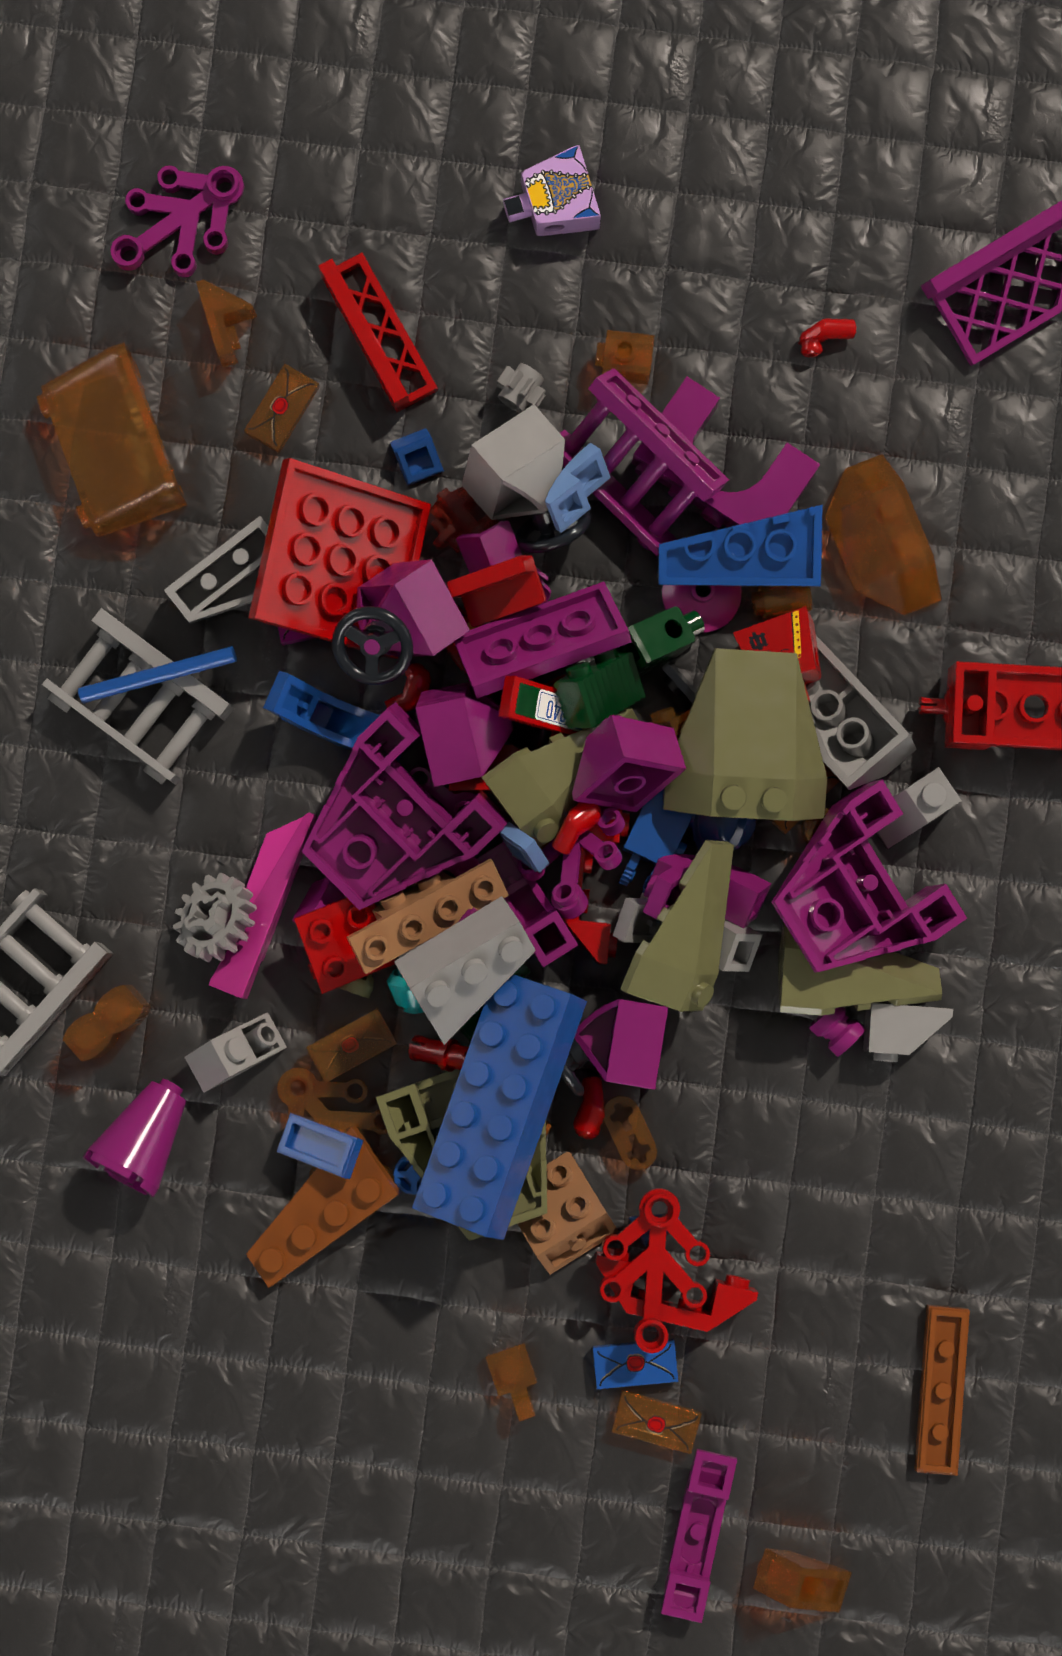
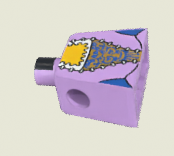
[503,145,601,236]

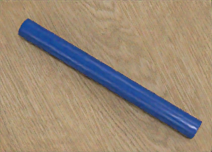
[78,646,237,704]

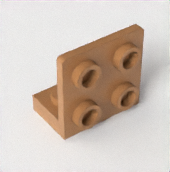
[518,1152,619,1275]

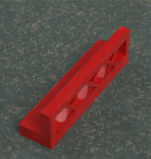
[318,252,438,413]

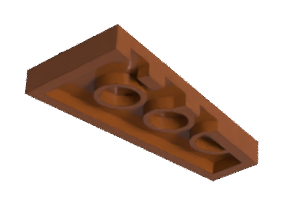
[246,1125,402,1288]

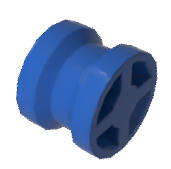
[393,1156,422,1195]

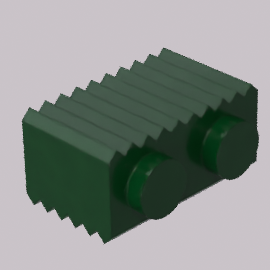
[553,648,645,728]

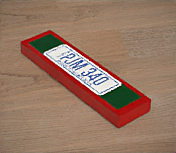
[498,676,582,736]

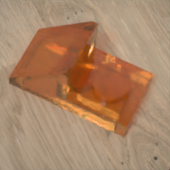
[196,279,257,367]

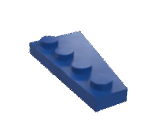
[658,505,823,586]

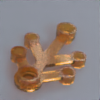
[277,1068,395,1182]

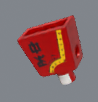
[733,606,821,704]

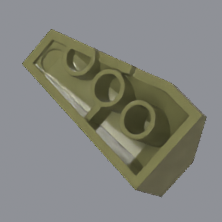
[482,707,638,847]
[620,840,734,1012]

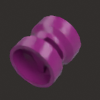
[808,1007,866,1057]

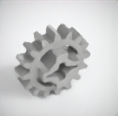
[173,873,257,962]

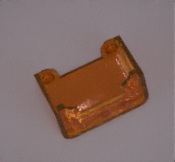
[36,342,188,537]

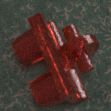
[430,486,499,554]

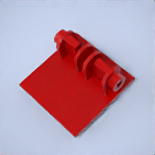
[293,897,396,994]

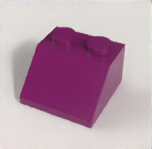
[572,715,686,812]

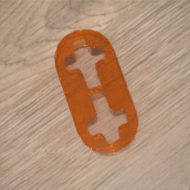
[604,1095,657,1170]

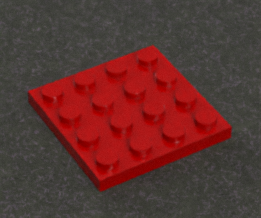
[248,458,431,659]

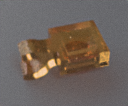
[485,1342,538,1422]

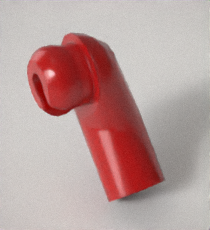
[384,663,431,713]

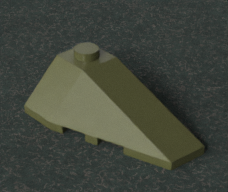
[778,924,942,1016]

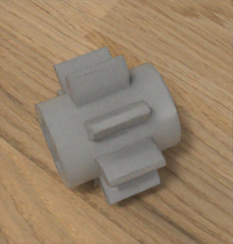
[497,363,546,413]

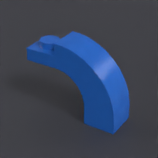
[263,671,402,762]

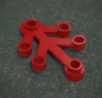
[599,1188,710,1353]

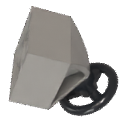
[462,404,591,553]

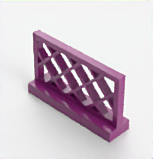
[921,200,1062,366]

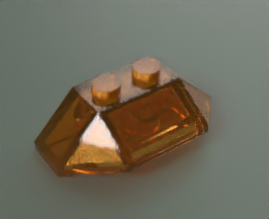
[825,454,942,615]

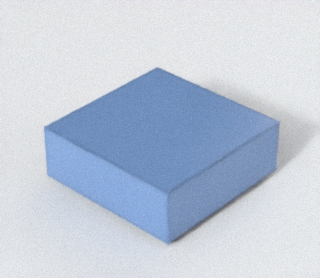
[499,822,549,873]

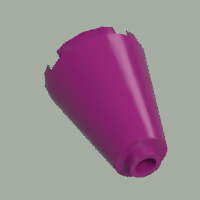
[83,1078,186,1198]

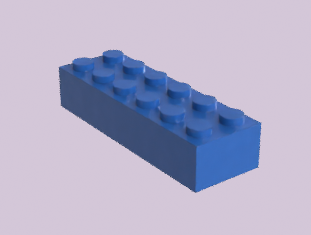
[412,974,587,1240]

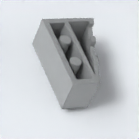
[164,516,268,624]
[394,896,536,1045]

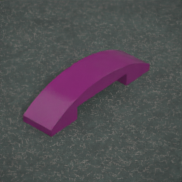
[661,1449,737,1623]

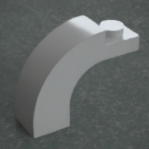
[613,893,762,972]

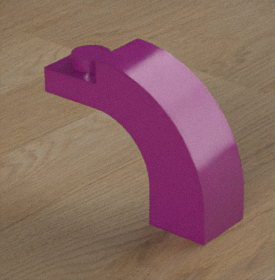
[476,841,578,967]
[643,854,772,928]

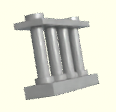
[42,608,234,785]
[0,888,114,1076]

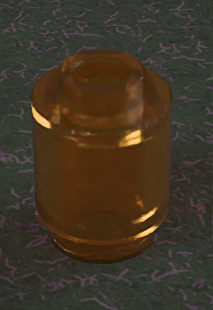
[751,586,812,621]

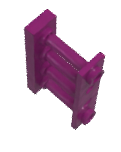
[560,368,729,556]

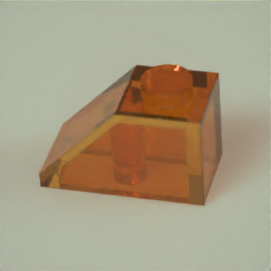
[753,1548,852,1613]

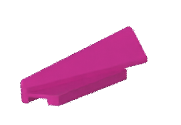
[209,812,317,999]

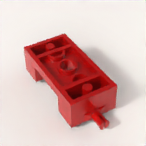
[919,661,1062,750]

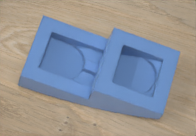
[545,443,611,533]

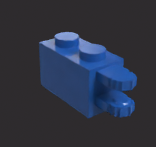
[619,789,696,893]

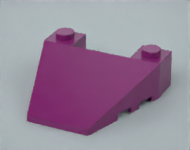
[301,702,510,910]
[771,779,967,973]

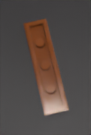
[914,1305,970,1476]

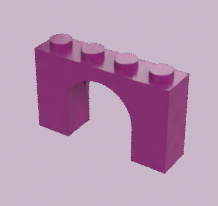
[632,376,820,528]

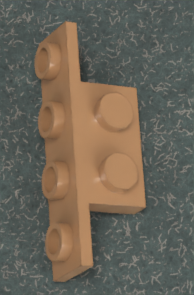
[346,859,509,974]

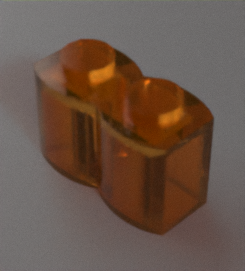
[63,985,151,1061]

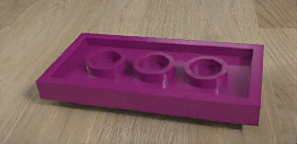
[454,581,632,698]

